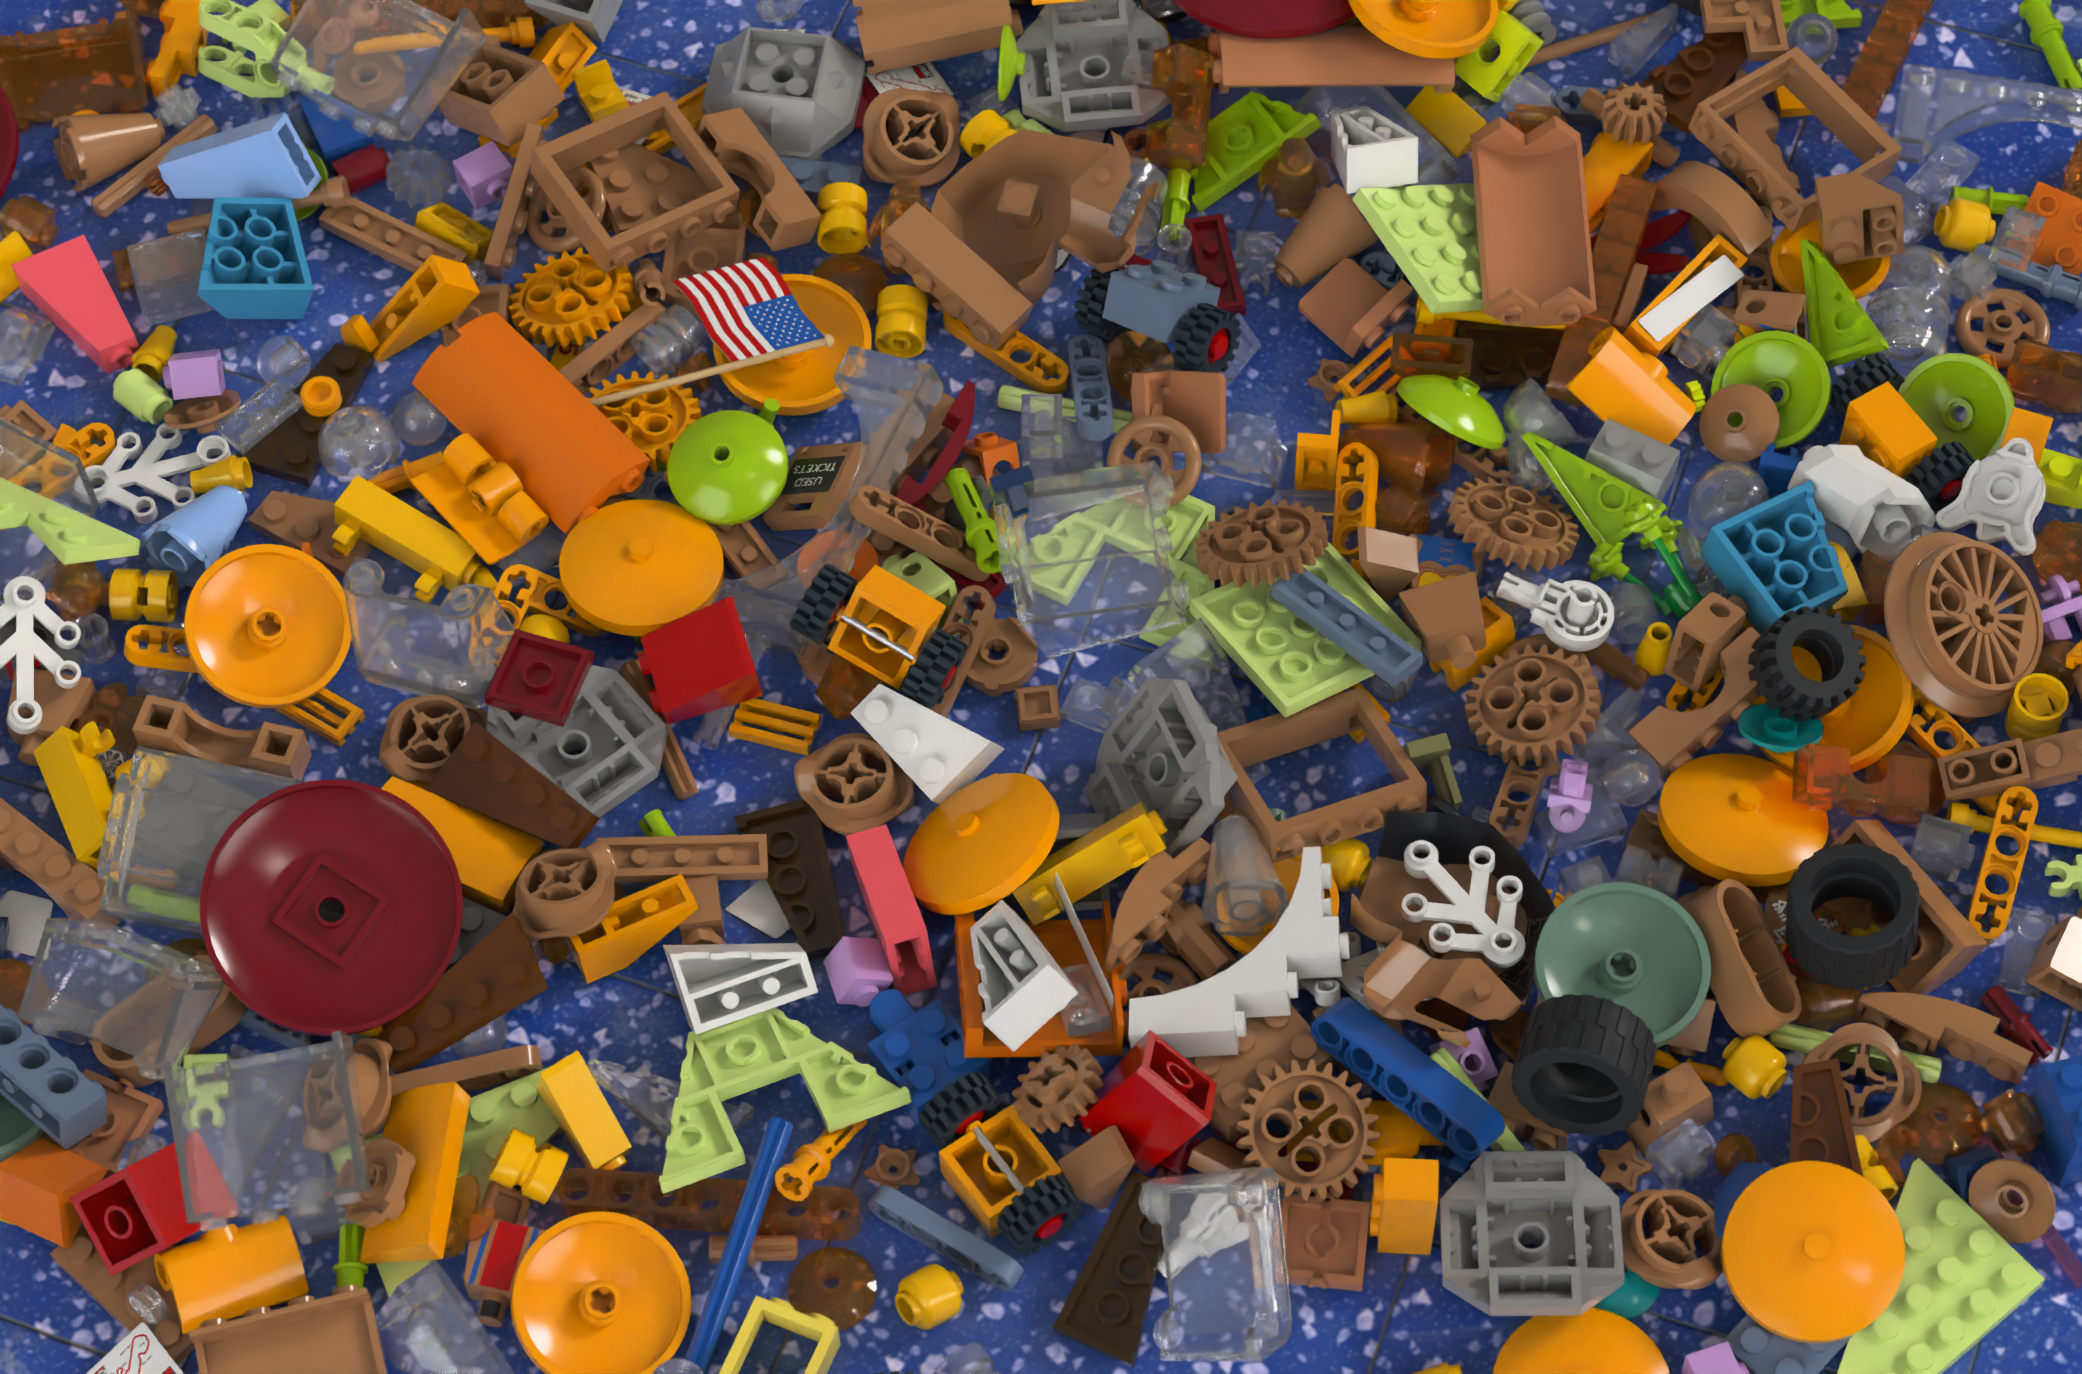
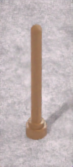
[167,175,351,236]

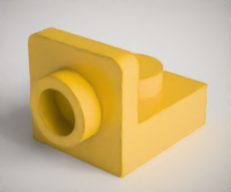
[572,59,629,122]

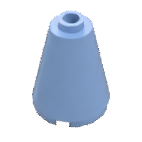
[140,485,247,590]

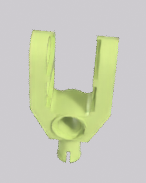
[198,0,333,100]

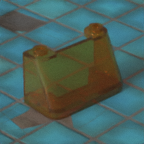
[0,9,150,132]

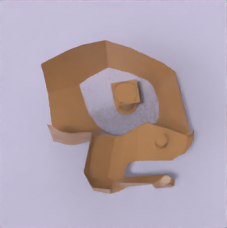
[930,129,1162,310]

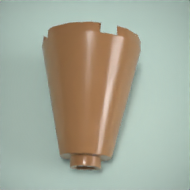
[52,113,165,192]
[1274,182,1380,288]

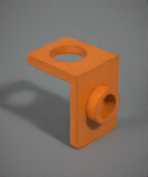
[961,432,1020,485]

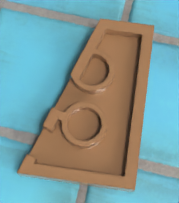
[248,490,375,581]

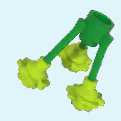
[1587,497,1704,619]

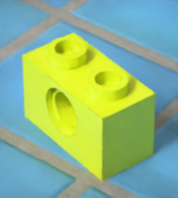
[1454,8,1544,103]

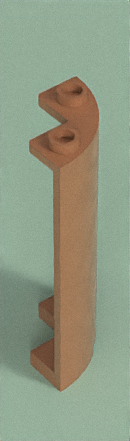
[1208,26,1455,94]
[1470,115,1597,326]

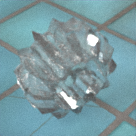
[386,143,452,209]

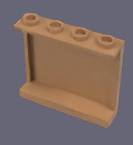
[188,1285,388,1374]

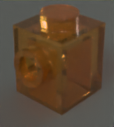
[815,655,885,721]

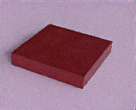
[484,629,594,727]

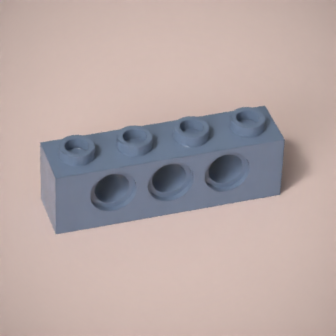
[0,1004,108,1150]

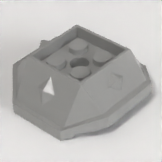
[1016,0,1176,133]
[701,27,866,160]
[487,665,668,818]
[1085,678,1238,859]
[1440,1151,1624,1317]

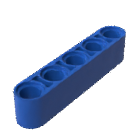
[1311,997,1505,1160]

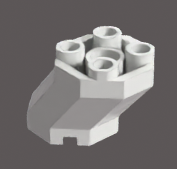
[1787,444,1936,561]

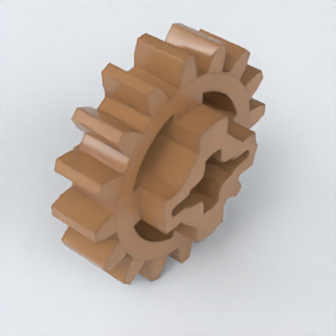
[1012,1044,1104,1134]

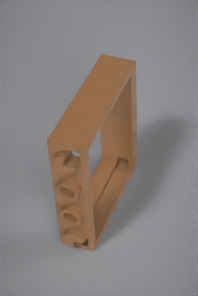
[1688,46,1903,232]
[530,91,740,273]
[1217,687,1427,864]

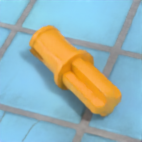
[368,450,443,494]

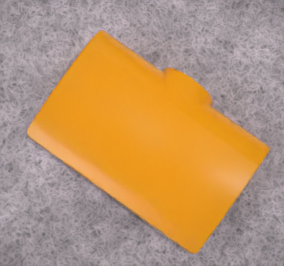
[1566,326,1697,445]
[411,433,549,565]
[154,1214,309,1334]

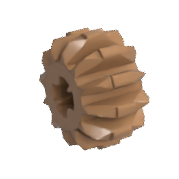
[1599,80,1667,147]

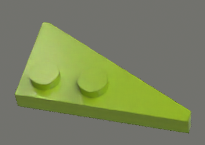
[1800,239,1889,369]
[1521,431,1668,546]

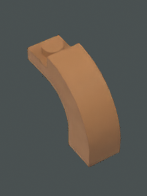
[1644,161,1775,255]

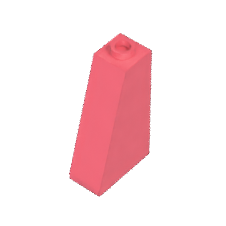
[11,235,139,374]
[846,824,937,996]

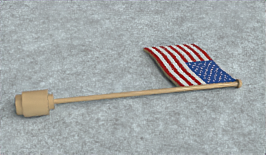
[589,257,834,406]

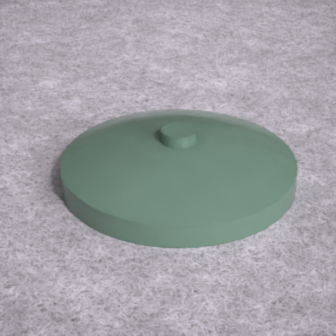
[1534,882,1711,1048]

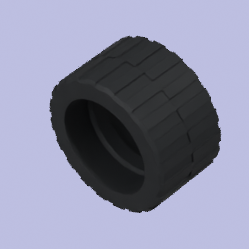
[1785,843,1921,990]
[1511,994,1656,1136]

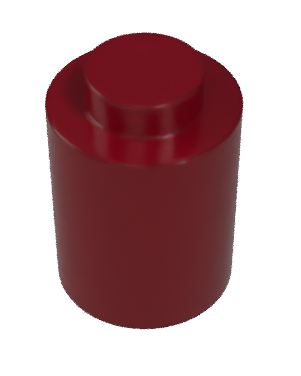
[330,144,392,196]

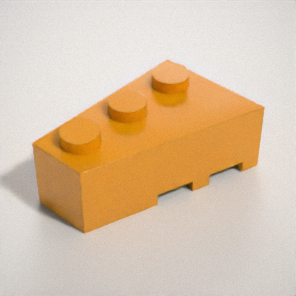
[1369,1158,1439,1255]

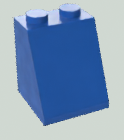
[2025,1055,2082,1187]

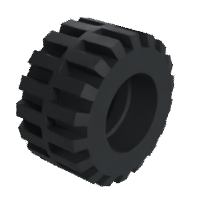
[1748,606,1866,722]

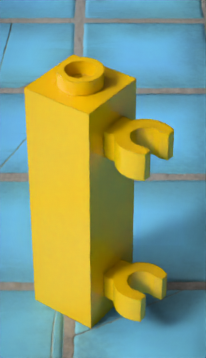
[332,475,482,605]
[33,721,146,872]
[1012,801,1168,926]

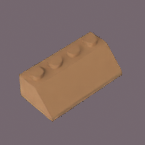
[1822,819,1988,995]

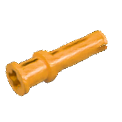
[774,1119,867,1201]

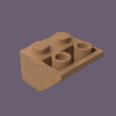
[1815,172,1905,265]

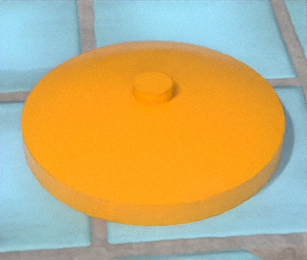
[1348,0,1498,59]
[713,274,872,416]
[559,499,724,636]
[184,544,352,708]
[1753,624,1914,778]
[1657,753,1829,886]
[903,773,1059,915]
[1721,1161,1905,1343]
[511,1212,691,1374]
[1493,1307,1670,1374]

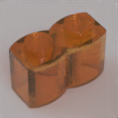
[2005,339,2082,413]

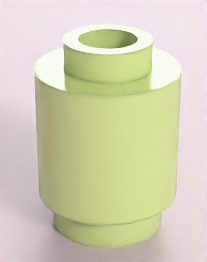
[113,368,173,424]

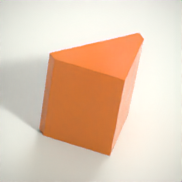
[0,1138,108,1249]

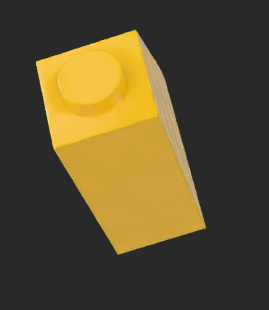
[536,1050,632,1177]

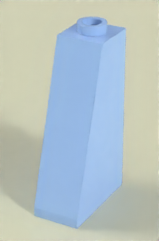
[157,112,322,199]

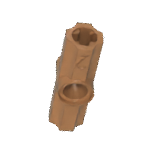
[1158,898,1238,981]

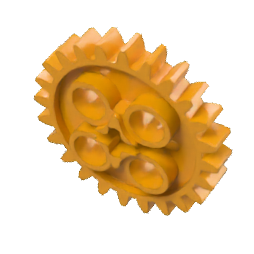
[508,247,635,348]
[587,371,702,472]

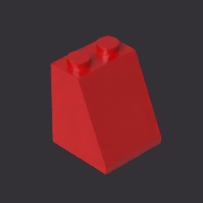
[637,596,763,725]
[1078,1030,1217,1173]
[69,1132,236,1276]

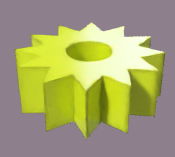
[1684,380,1706,413]

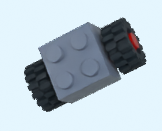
[1075,260,1241,373]

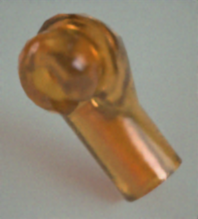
[1874,1124,1913,1189]

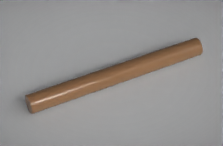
[1525,12,1662,68]

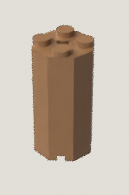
[853,0,1023,75]

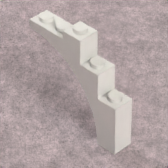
[1129,846,1350,1057]

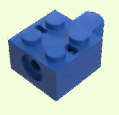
[867,989,990,1130]

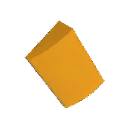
[381,776,544,914]
[360,1082,471,1264]

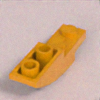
[146,0,208,102]

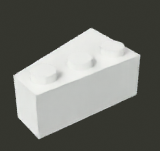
[1331,106,1418,194]
[850,683,1005,804]
[970,899,1078,1052]
[663,943,818,1035]

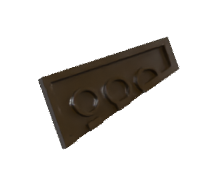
[1453,321,1598,392]
[236,343,374,487]
[734,799,847,960]
[1053,1171,1175,1369]

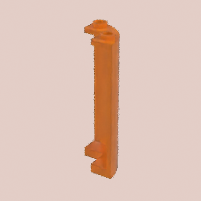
[411,311,651,534]

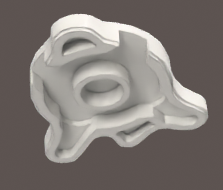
[1936,438,2046,556]

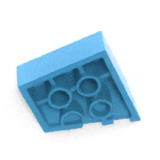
[197,197,314,319]
[1700,480,1848,635]

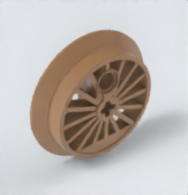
[1884,532,2043,718]

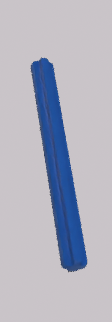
[684,1117,793,1374]

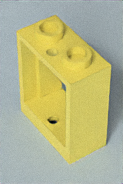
[719,1296,841,1374]

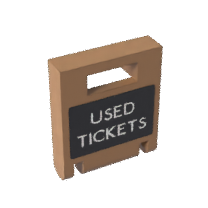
[762,442,868,532]

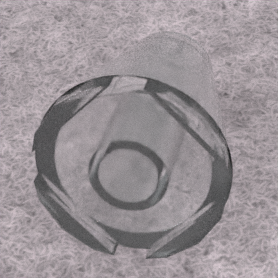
[1202,815,1288,937]

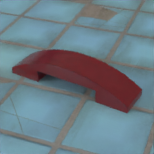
[895,380,975,520]

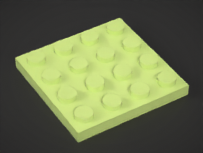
[1352,183,1483,313]
[1190,542,1422,718]

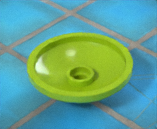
[1711,331,1832,450]
[1898,353,2015,461]
[1397,375,1506,450]
[667,410,788,525]

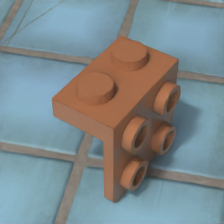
[1298,258,1414,359]
[1130,369,1226,454]

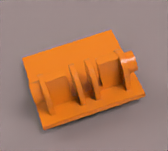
[2004,181,2082,276]

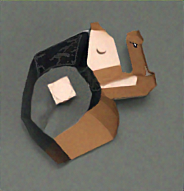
[1350,812,1556,1048]

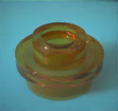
[1713,1133,1757,1176]

